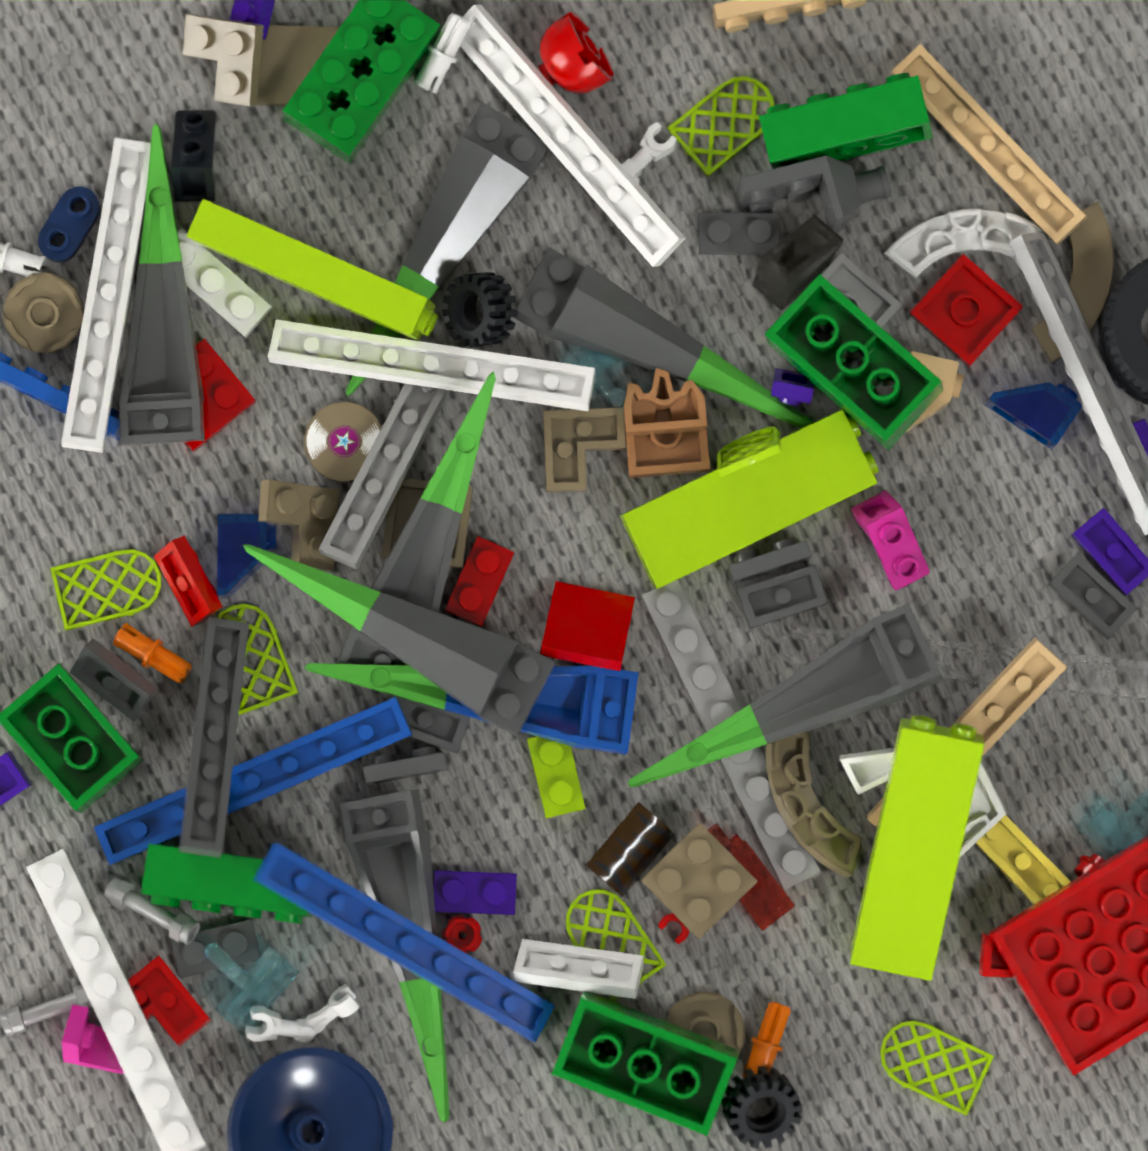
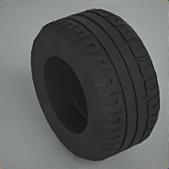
[1098,258,1148,405]

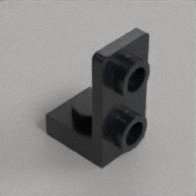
[171,110,216,202]

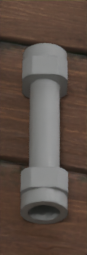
[104,877,200,945]
[0,985,93,1037]

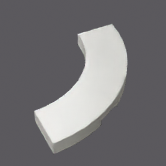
[884,209,1050,279]

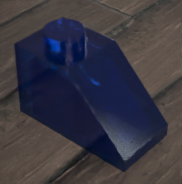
[985,382,1082,450]
[217,514,278,599]

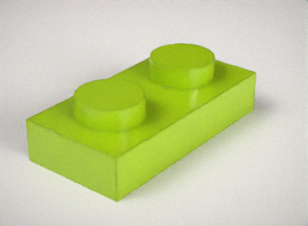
[527,736,586,819]

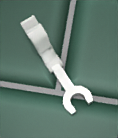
[622,122,677,184]
[245,984,360,1043]

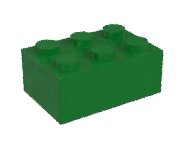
[0,663,144,814]

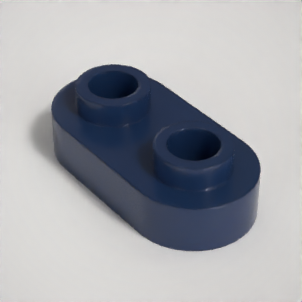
[38,187,100,263]

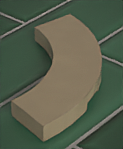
[1031,201,1114,364]
[766,731,863,878]

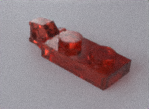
[707,823,795,931]

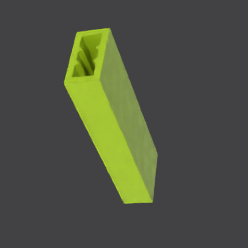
[186,199,438,341]
[619,409,879,589]
[850,715,985,981]

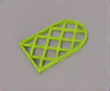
[667,76,774,177]
[717,426,782,478]
[50,549,162,631]
[217,604,299,716]
[566,890,667,1001]
[880,1021,994,1116]

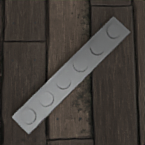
[319,340,450,570]

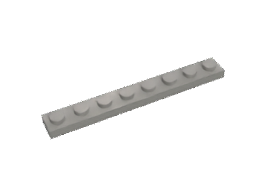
[1009,231,1148,536]
[641,579,821,891]

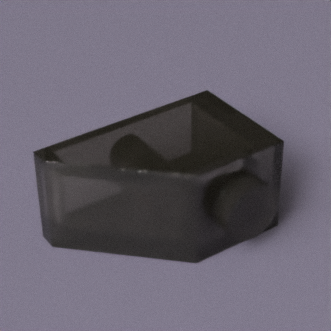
[752,214,844,311]

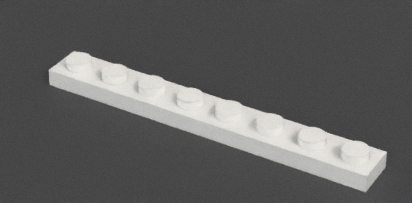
[460,5,686,267]
[61,138,151,453]
[268,319,596,411]
[26,849,207,1151]

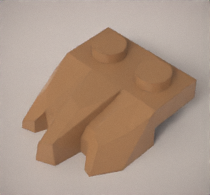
[624,368,710,478]

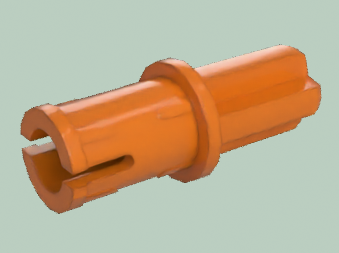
[113,623,192,683]
[742,1002,791,1078]

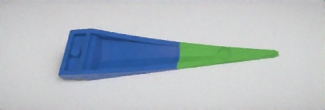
[304,663,639,755]

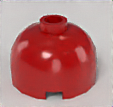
[539,11,614,94]

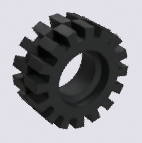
[442,272,518,347]
[721,1066,802,1149]

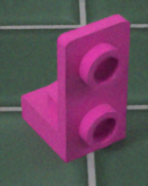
[850,490,930,590]
[62,1004,125,1075]

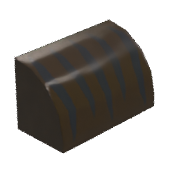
[585,802,675,897]

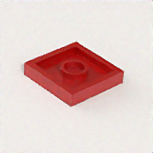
[909,254,1023,367]
[540,581,635,671]

